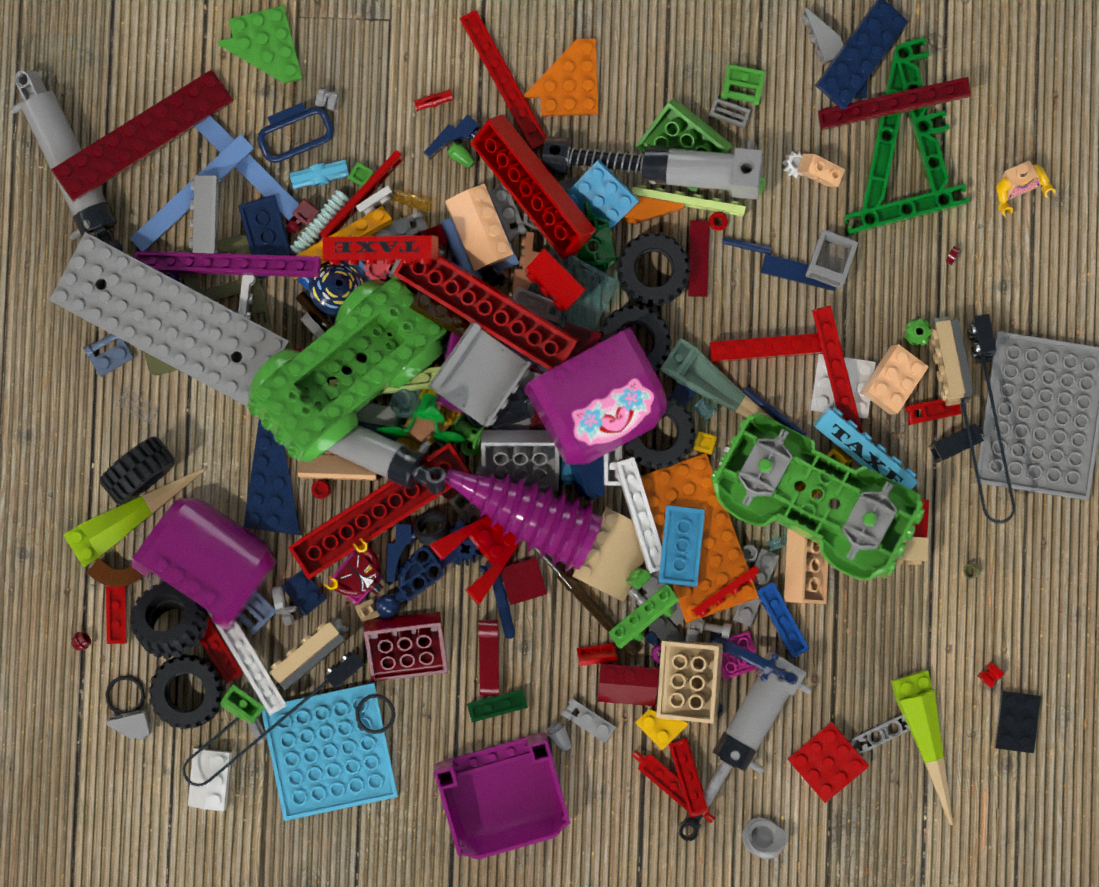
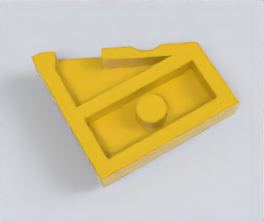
[635,709,689,750]

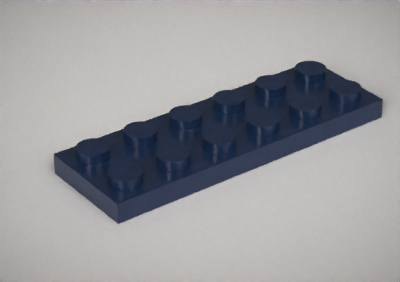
[815,0,908,110]

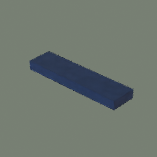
[760,254,840,291]

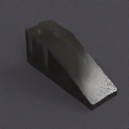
[442,488,485,526]

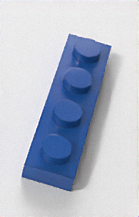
[756,581,809,658]

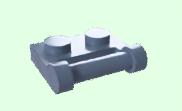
[83,334,134,377]
[238,591,276,636]

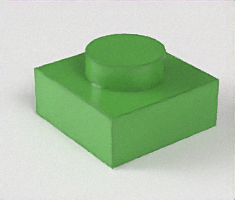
[348,162,374,187]
[626,567,652,590]

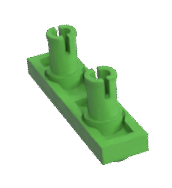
[608,584,680,649]

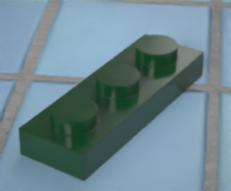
[467,689,528,722]

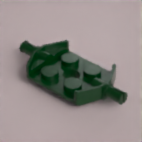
[577,202,618,285]

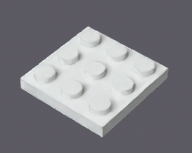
[810,354,876,419]

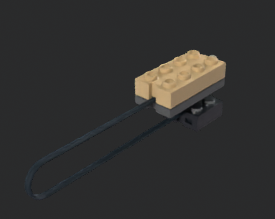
[929,314,1015,524]
[183,618,365,786]

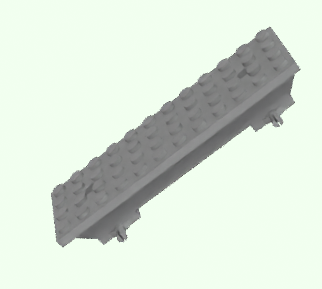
[49,232,290,407]

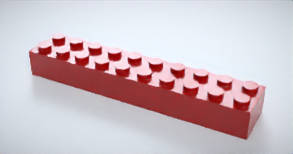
[393,254,580,370]
[288,443,472,580]

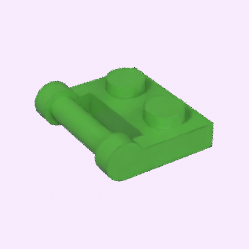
[721,64,765,106]

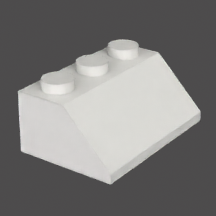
[188,748,232,811]

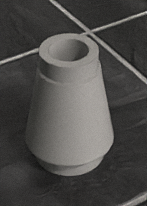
[547,722,572,752]

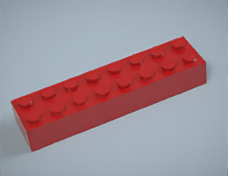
[470,114,596,259]

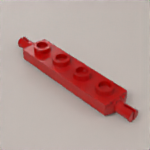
[631,750,716,824]

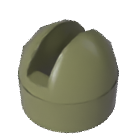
[963,563,981,579]

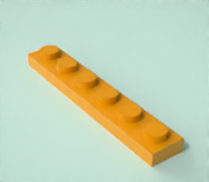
[293,206,393,280]

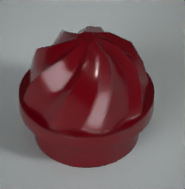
[71,631,91,651]

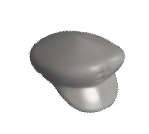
[742,818,788,859]

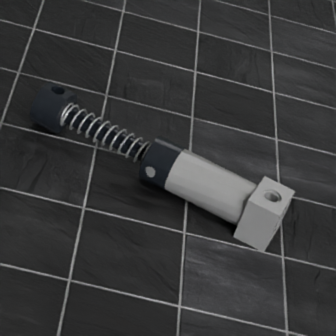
[542,136,763,200]

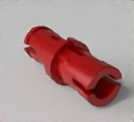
[413,89,453,112]

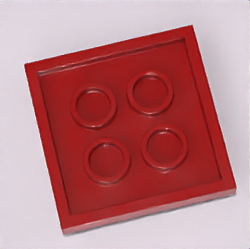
[787,721,869,803]

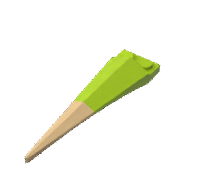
[63,468,205,568]
[891,670,953,825]

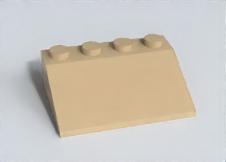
[572,507,644,602]
[656,641,723,724]

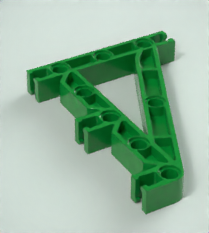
[843,37,970,236]

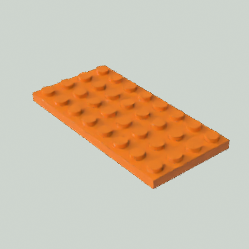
[640,453,759,623]

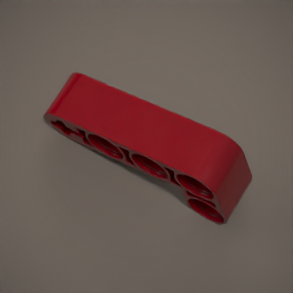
[478,620,499,695]

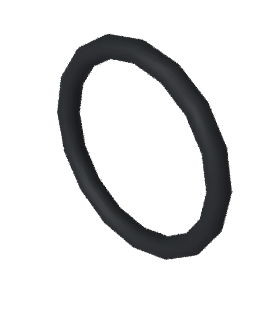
[105,676,145,715]
[355,694,396,734]

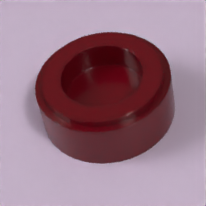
[946,246,961,266]

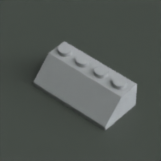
[189,176,219,254]

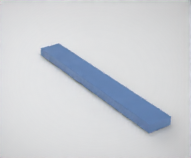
[194,116,299,221]
[130,134,255,251]

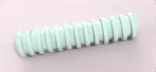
[290,190,349,255]

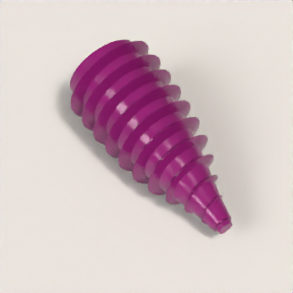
[445,469,603,573]

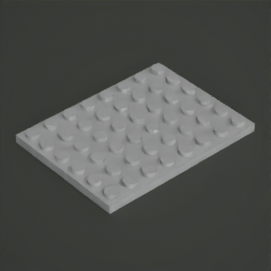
[974,331,1099,501]

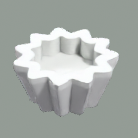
[782,151,804,178]

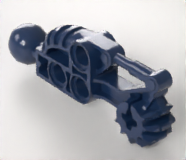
[375,520,481,618]

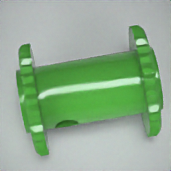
[450,414,488,450]

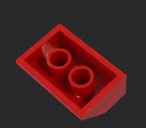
[525,249,585,312]

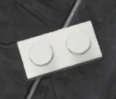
[356,185,394,216]

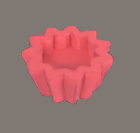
[364,261,391,280]

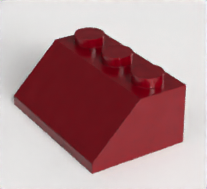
[597,663,659,706]

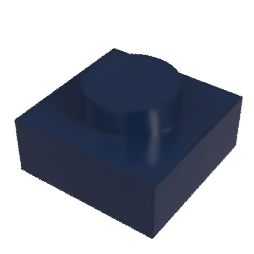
[669,383,695,407]

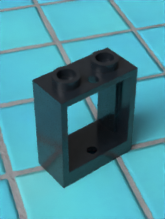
[929,423,984,463]

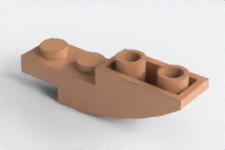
[508,232,540,298]

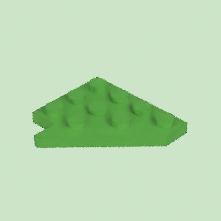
[217,5,303,84]

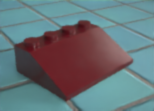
[364,611,448,682]

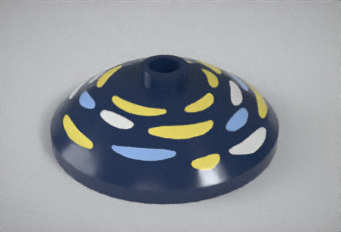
[308,261,365,316]

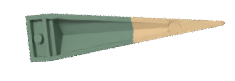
[660,338,774,420]

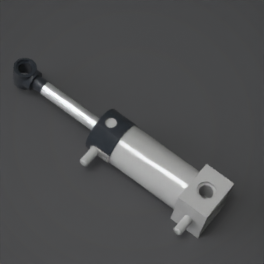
[678,651,812,841]

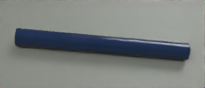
[743,387,807,436]

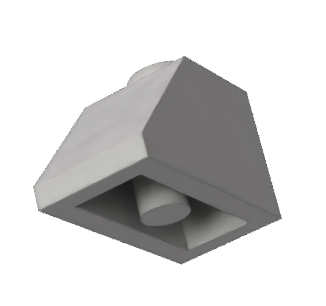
[106,708,152,740]

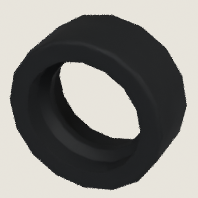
[413,509,452,546]

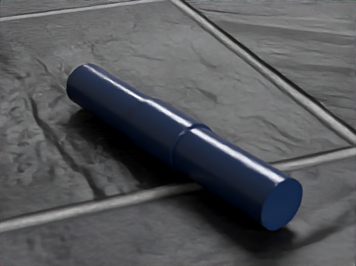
[722,236,772,255]

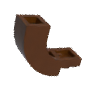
[86,558,145,587]

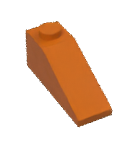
[623,196,684,225]

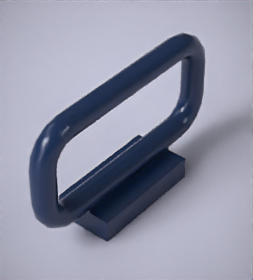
[257,102,334,163]

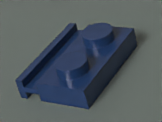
[281,570,327,616]

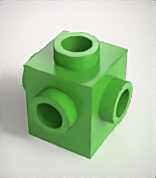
[903,318,932,347]

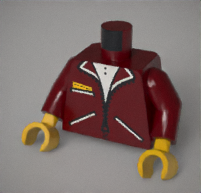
[324,538,384,596]

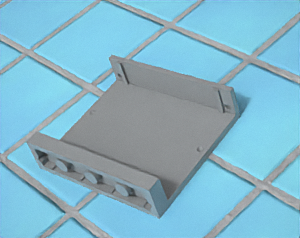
[428,322,531,427]

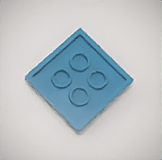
[566,159,640,230]

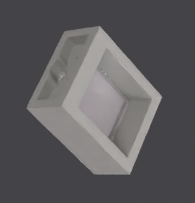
[805,229,858,289]

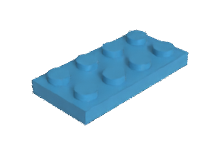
[658,506,705,587]

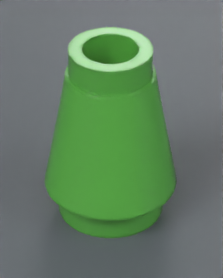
[447,142,475,168]

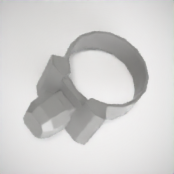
[272,585,297,626]

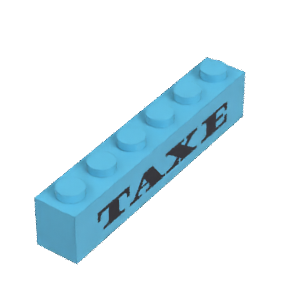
[814,406,918,490]

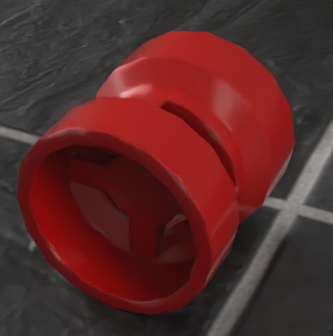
[977,662,1005,689]

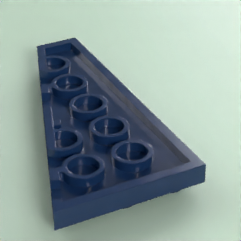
[243,419,301,535]

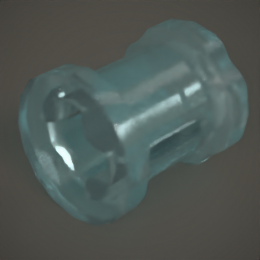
[691,397,717,422]

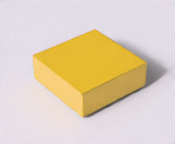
[693,431,717,455]

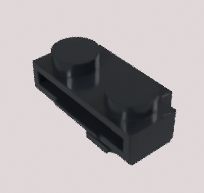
[481,267,511,288]

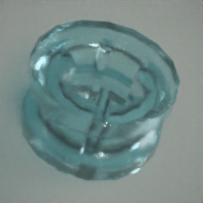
[766,537,786,551]

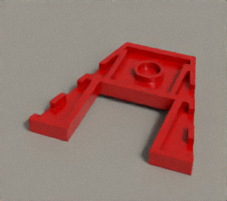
[429,515,520,605]

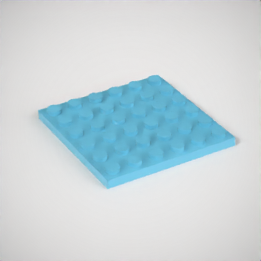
[262,683,398,821]

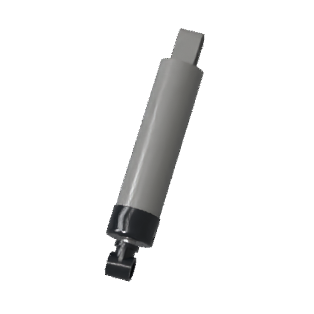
[10,70,123,251]
[327,424,446,494]

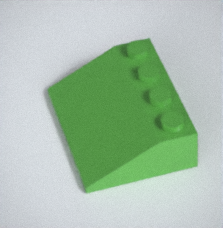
[636,98,733,194]

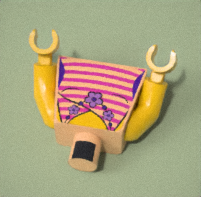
[996,161,1056,216]

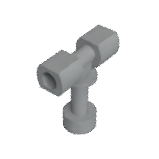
[685,618,732,642]

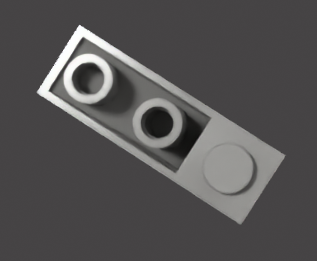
[801,8,843,66]

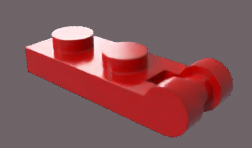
[905,399,962,425]

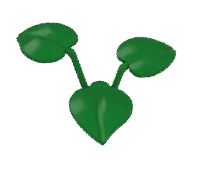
[375,394,466,444]

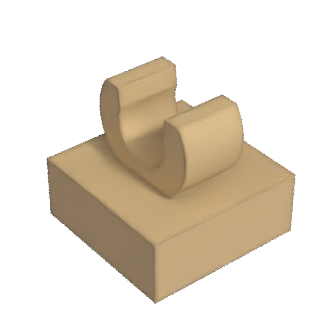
[355,598,380,624]

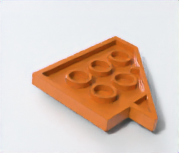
[524,38,598,117]

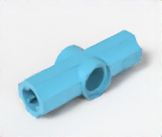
[290,160,349,190]

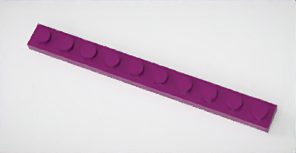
[134,251,321,278]

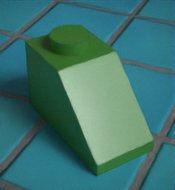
[221,685,265,723]

